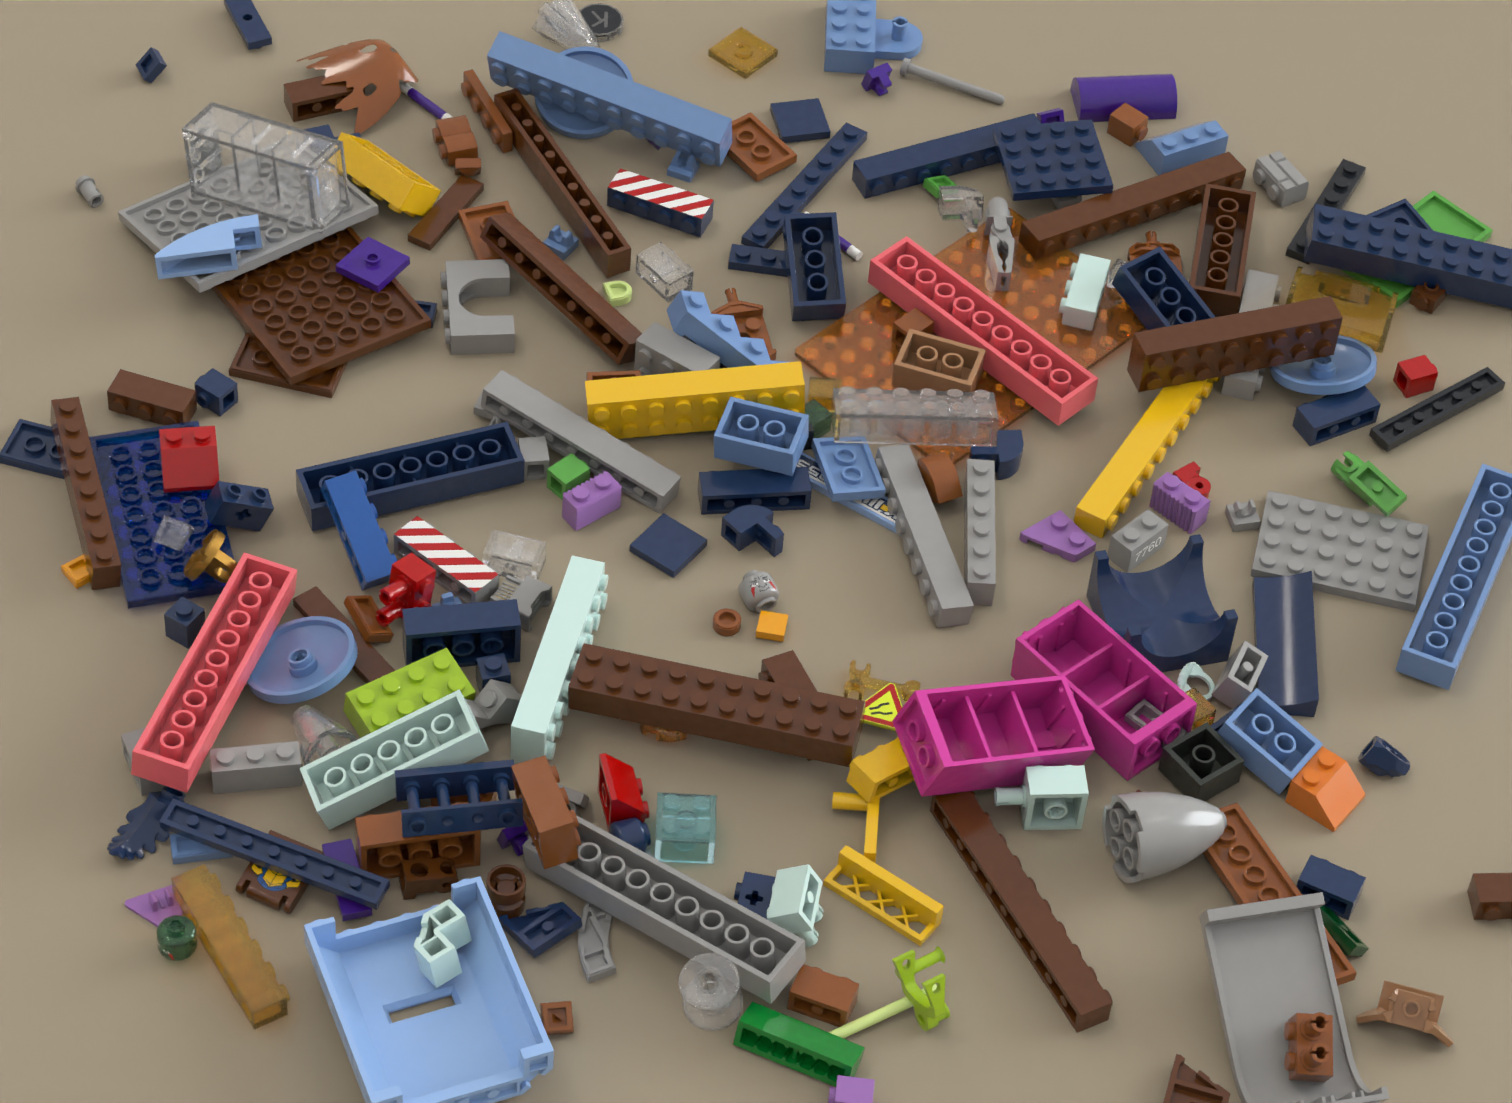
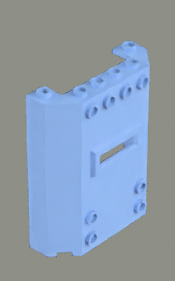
[304,876,554,1103]

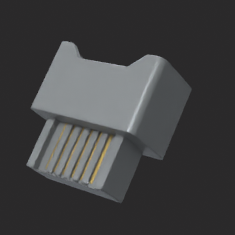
[490,575,552,632]

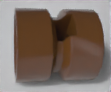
[486,864,526,919]

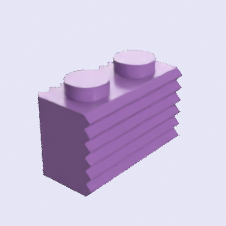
[562,471,622,531]
[1149,472,1211,534]

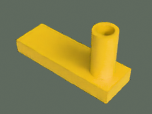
[832,792,880,863]

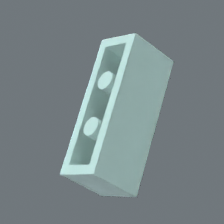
[1059,253,1111,331]

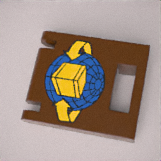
[236,830,324,914]

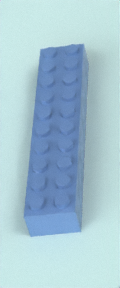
[487,31,733,167]
[1395,463,1512,690]

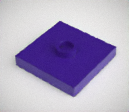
[336,237,410,293]

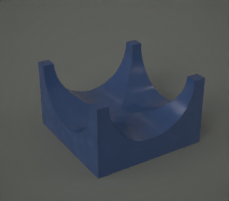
[1086,534,1238,672]

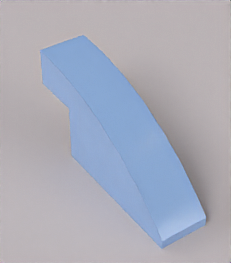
[155,214,262,280]

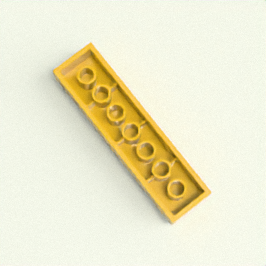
[585,361,805,439]

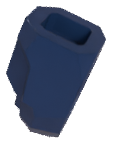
[1358,736,1410,777]

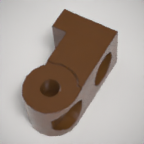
[398,858,459,900]

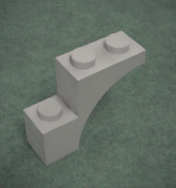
[465,679,522,730]

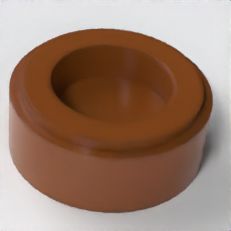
[713,608,741,636]

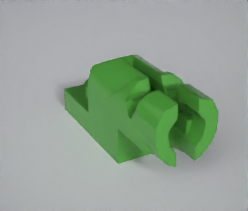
[1331,451,1407,517]

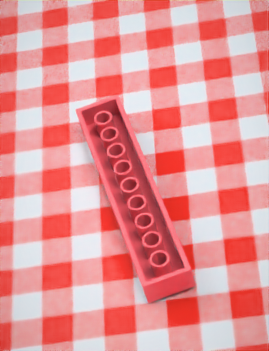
[868,236,1098,426]
[131,552,297,793]

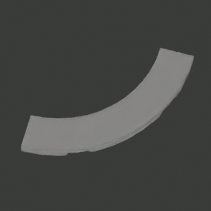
[578,849,654,983]

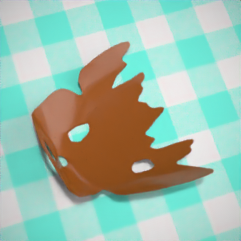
[297,39,418,133]

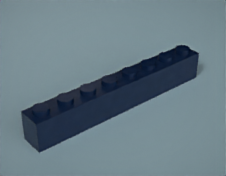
[852,113,1041,199]

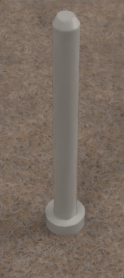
[900,58,1005,104]

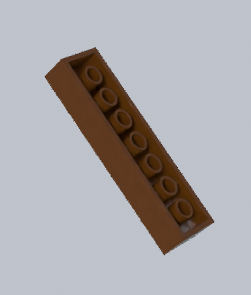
[1127,296,1343,392]

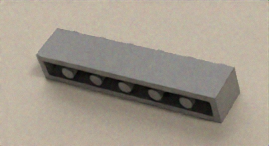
[1221,269,1282,401]
[964,459,996,606]

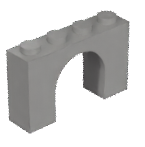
[440,259,515,355]

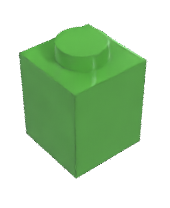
[547,453,590,501]

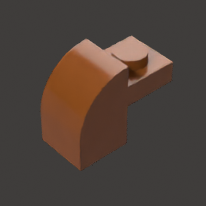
[917,452,963,504]

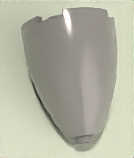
[1102,792,1227,883]

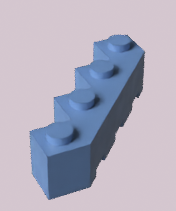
[667,290,787,368]

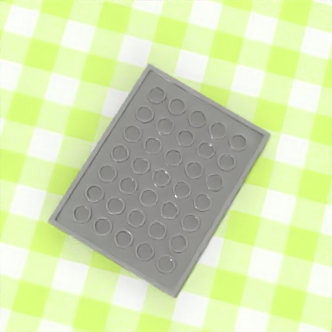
[118,136,379,293]

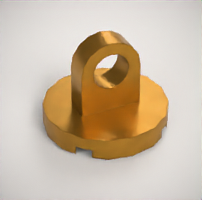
[183,529,237,583]

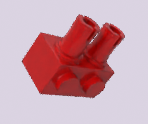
[376,552,436,627]

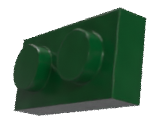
[1320,906,1369,957]

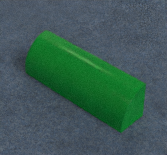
[733,1001,865,1087]

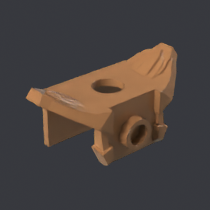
[1356,980,1454,1047]

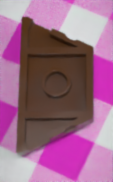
[1163,1054,1230,1103]

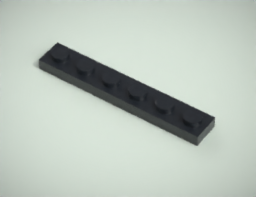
[1285,159,1366,265]
[1369,367,1505,452]

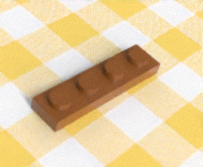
[461,69,513,153]

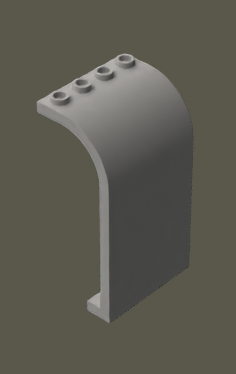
[1199,892,1390,1103]

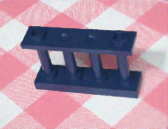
[394,759,523,838]

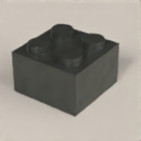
[1158,722,1245,801]

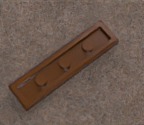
[408,174,484,251]

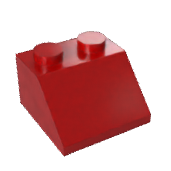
[159,426,219,493]
[598,753,649,832]

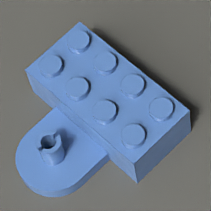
[824,0,923,74]

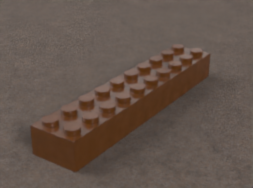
[568,643,865,767]

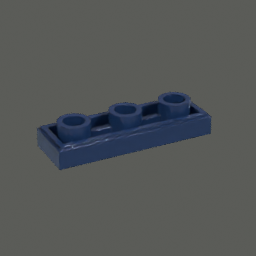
[224,0,272,50]

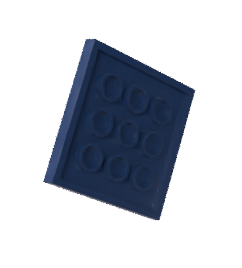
[993,120,1113,201]

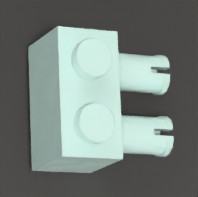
[767,864,824,947]

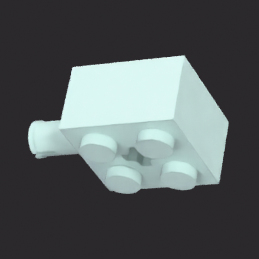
[994,765,1089,830]

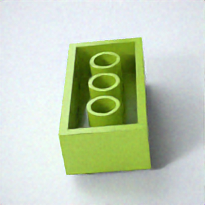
[343,648,476,738]

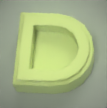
[603,281,632,307]

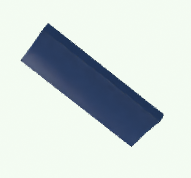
[1252,571,1319,717]

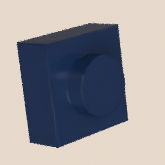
[135,47,167,84]

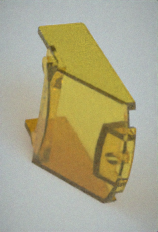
[1286,266,1398,353]

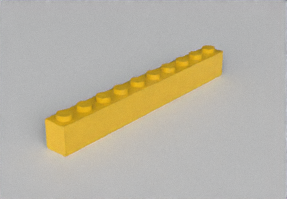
[1074,376,1222,539]

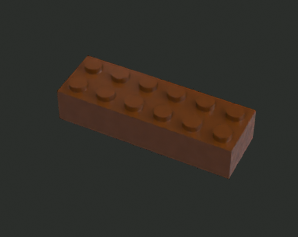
[1189,183,1256,316]

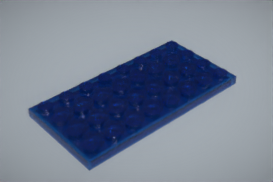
[89,421,235,609]

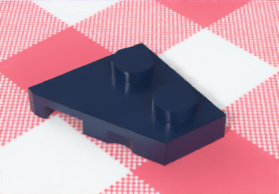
[498,902,582,958]

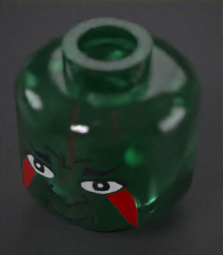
[156,915,197,961]

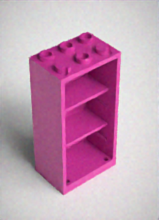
[1011,599,1197,781]
[892,675,1095,797]

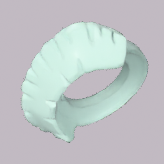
[1177,662,1215,704]

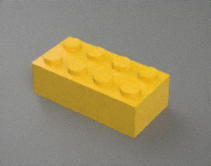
[327,132,441,217]

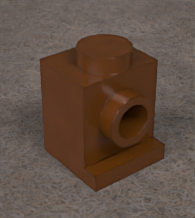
[1409,282,1447,314]

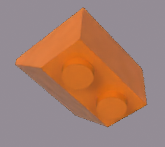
[1285,746,1366,832]

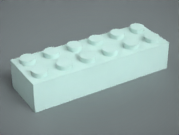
[299,689,489,830]

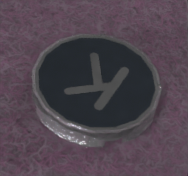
[575,3,624,42]

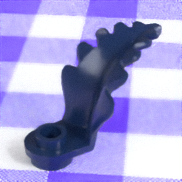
[107,786,185,860]

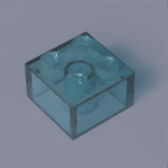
[654,792,717,864]

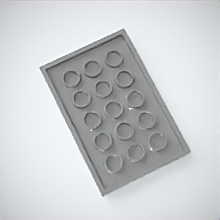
[1250,490,1429,612]

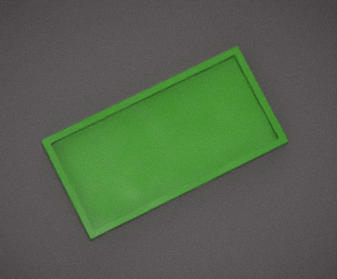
[1340,191,1493,308]

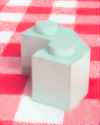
[414,899,472,988]

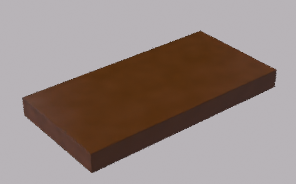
[229,333,348,398]

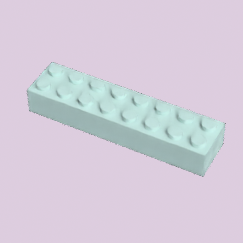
[510,556,609,764]

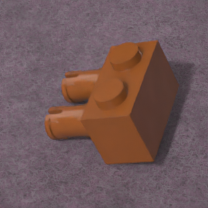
[1284,1012,1333,1083]

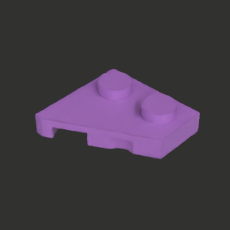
[1019,510,1096,562]

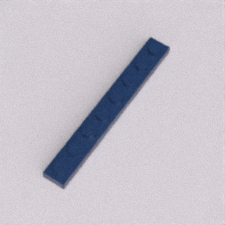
[741,122,868,249]
[159,798,390,910]

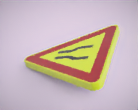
[864,683,903,731]

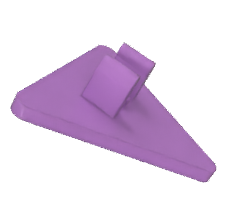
[125,881,189,937]

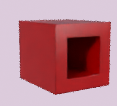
[1393,355,1438,398]

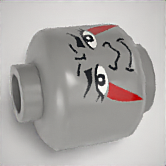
[738,570,779,613]

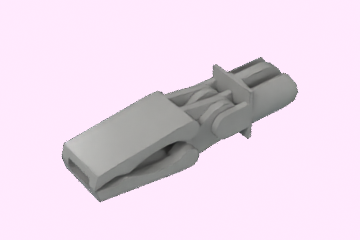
[984,197,1014,292]

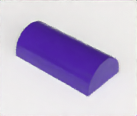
[1070,74,1177,122]

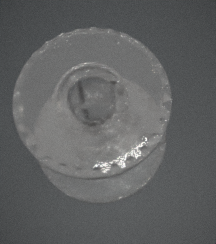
[678,953,743,1031]

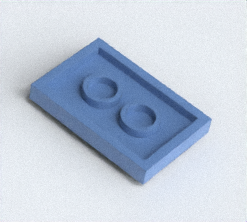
[811,435,886,502]

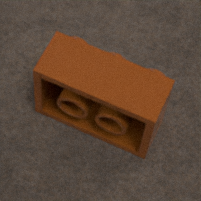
[511,755,581,869]

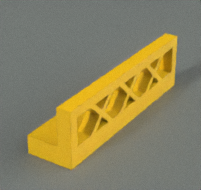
[823,845,944,946]

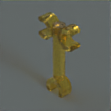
[843,660,921,702]

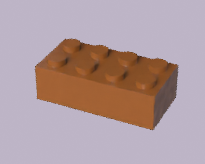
[355,802,481,879]

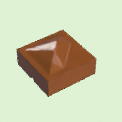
[455,158,481,177]
[540,1001,574,1035]

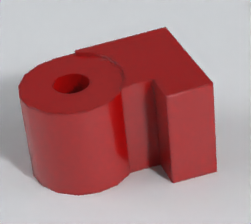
[1173,461,1211,499]

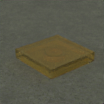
[708,27,778,79]

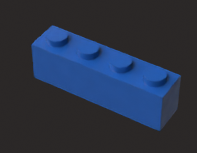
[321,470,397,591]

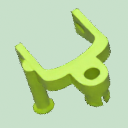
[892,946,950,1031]

